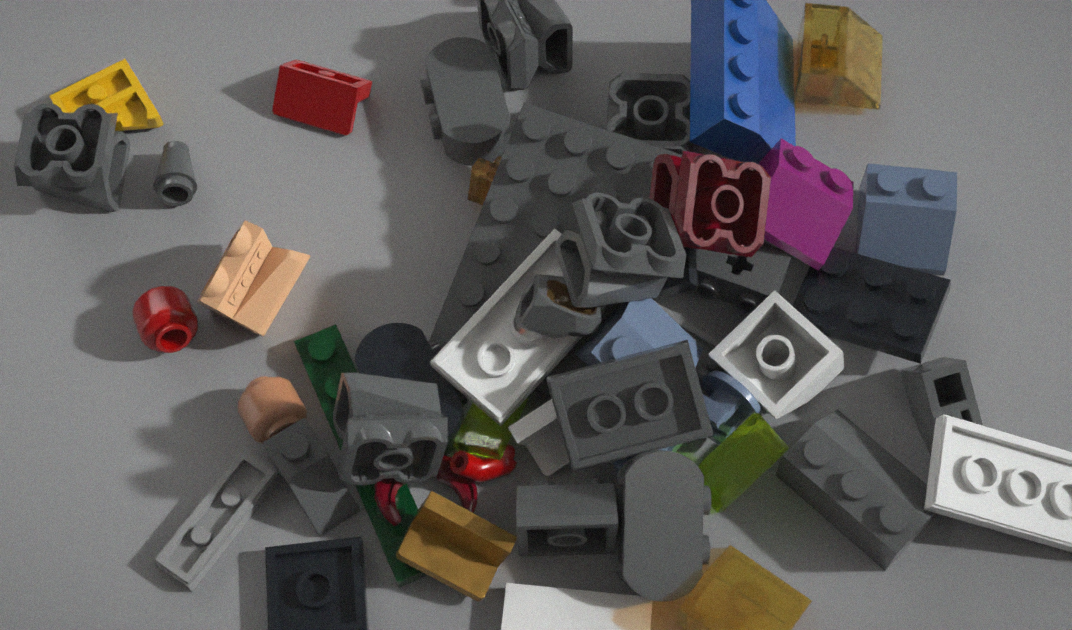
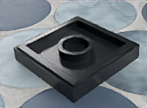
[265,536,369,630]

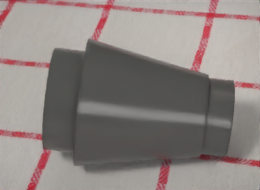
[153,141,197,206]

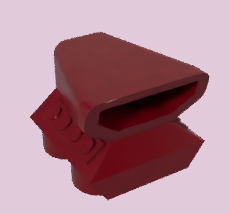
[649,151,771,258]

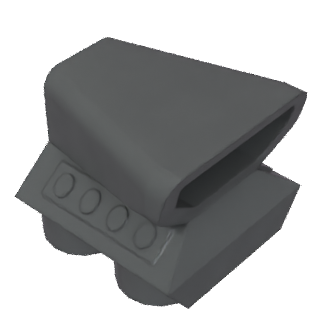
[477,0,573,89]
[606,72,694,155]
[14,103,130,211]
[555,192,686,308]
[333,373,448,485]

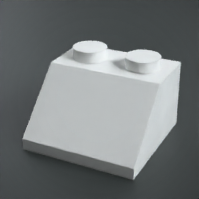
[708,290,844,420]

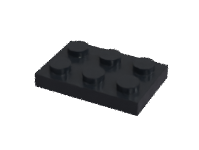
[792,247,951,364]

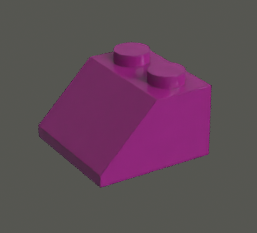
[758,138,854,270]

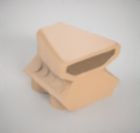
[197,220,311,337]

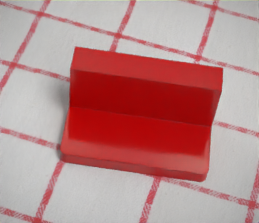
[272,59,372,135]

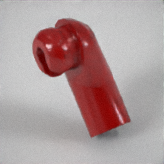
[450,443,517,483]

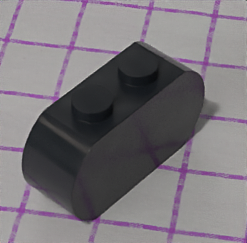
[354,323,468,456]

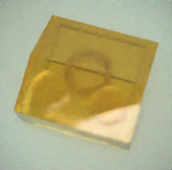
[675,545,812,630]

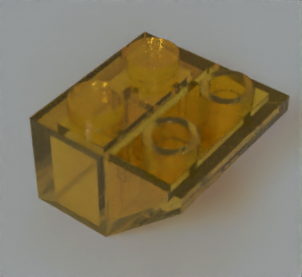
[794,3,883,110]

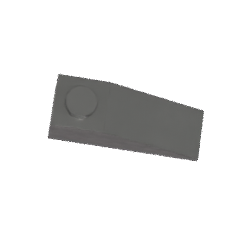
[901,357,983,456]

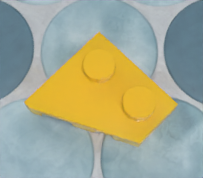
[49,59,164,131]

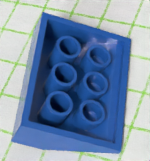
[690,0,796,164]

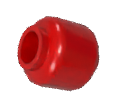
[132,286,198,353]

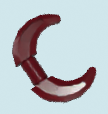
[374,455,478,525]

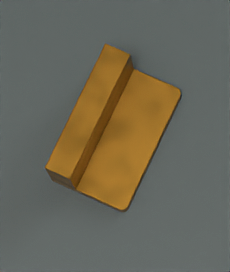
[396,490,517,602]

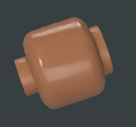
[238,376,307,444]

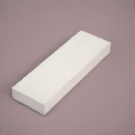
[501,583,653,630]

